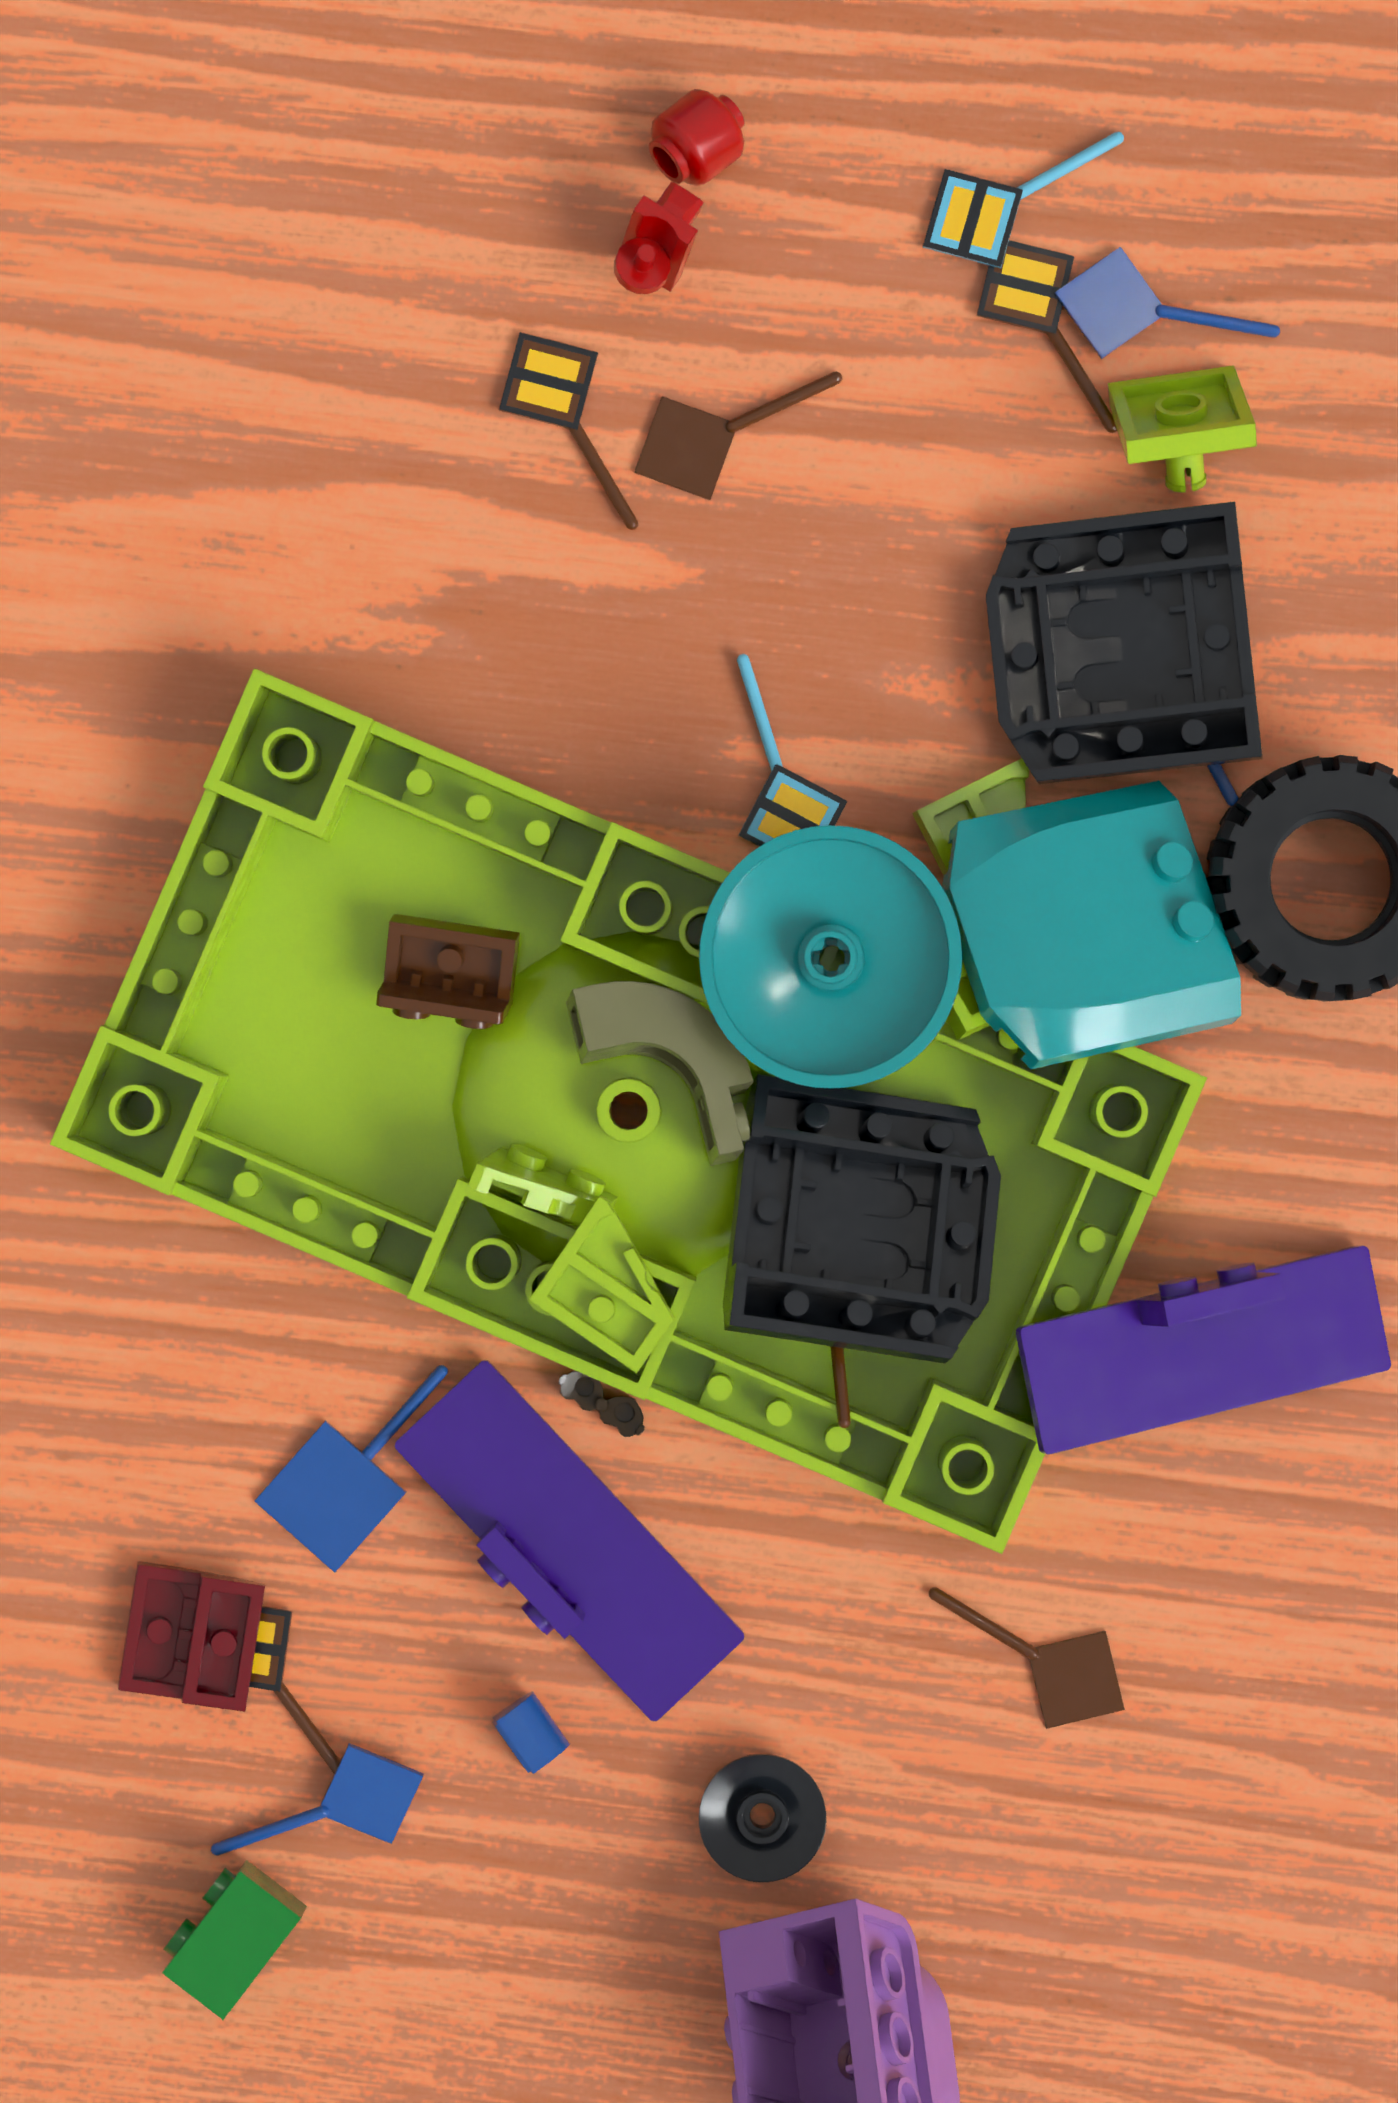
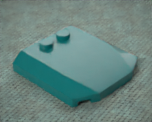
[942,780,1241,1069]

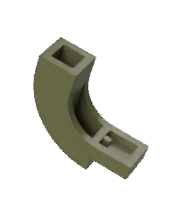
[566,981,754,1166]

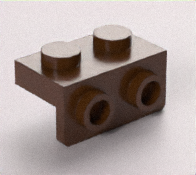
[376,914,520,1029]

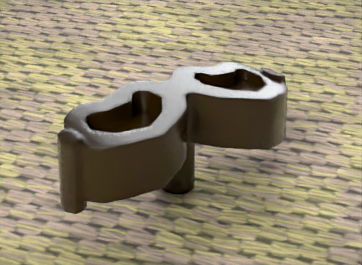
[558,1371,645,1437]

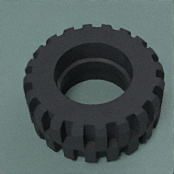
[1206,755,1398,1002]

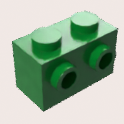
[162,1860,307,2020]

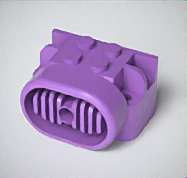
[719,1899,960,2103]

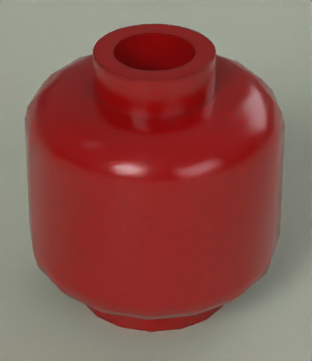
[649,89,745,186]

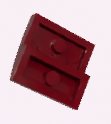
[118,1561,265,1712]

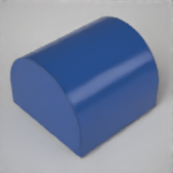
[492,1691,570,1774]

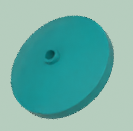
[699,825,962,1089]

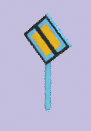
[923,132,1124,268]
[737,654,847,847]

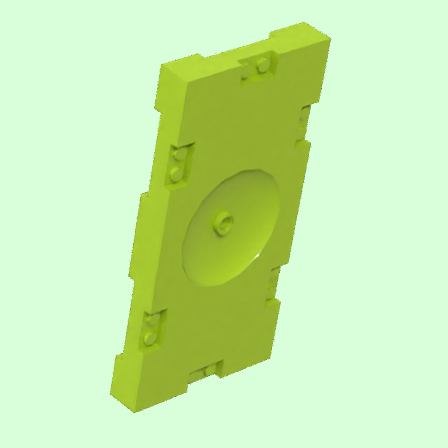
[50,668,1207,1554]

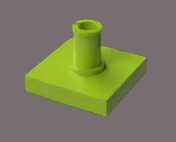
[1108,365,1257,493]

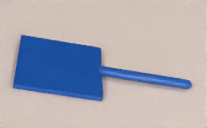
[255,1365,448,1572]

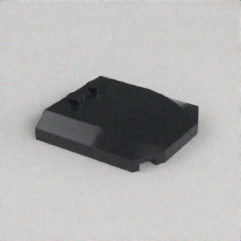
[986,502,1262,784]
[723,1074,1001,1363]

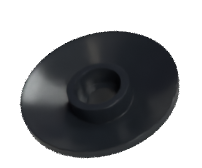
[699,1754,826,1882]

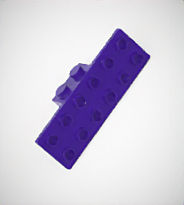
[1016,1246,1391,1454]
[395,1360,744,1721]

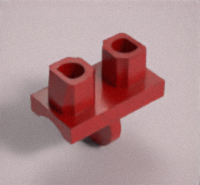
[614,182,704,294]

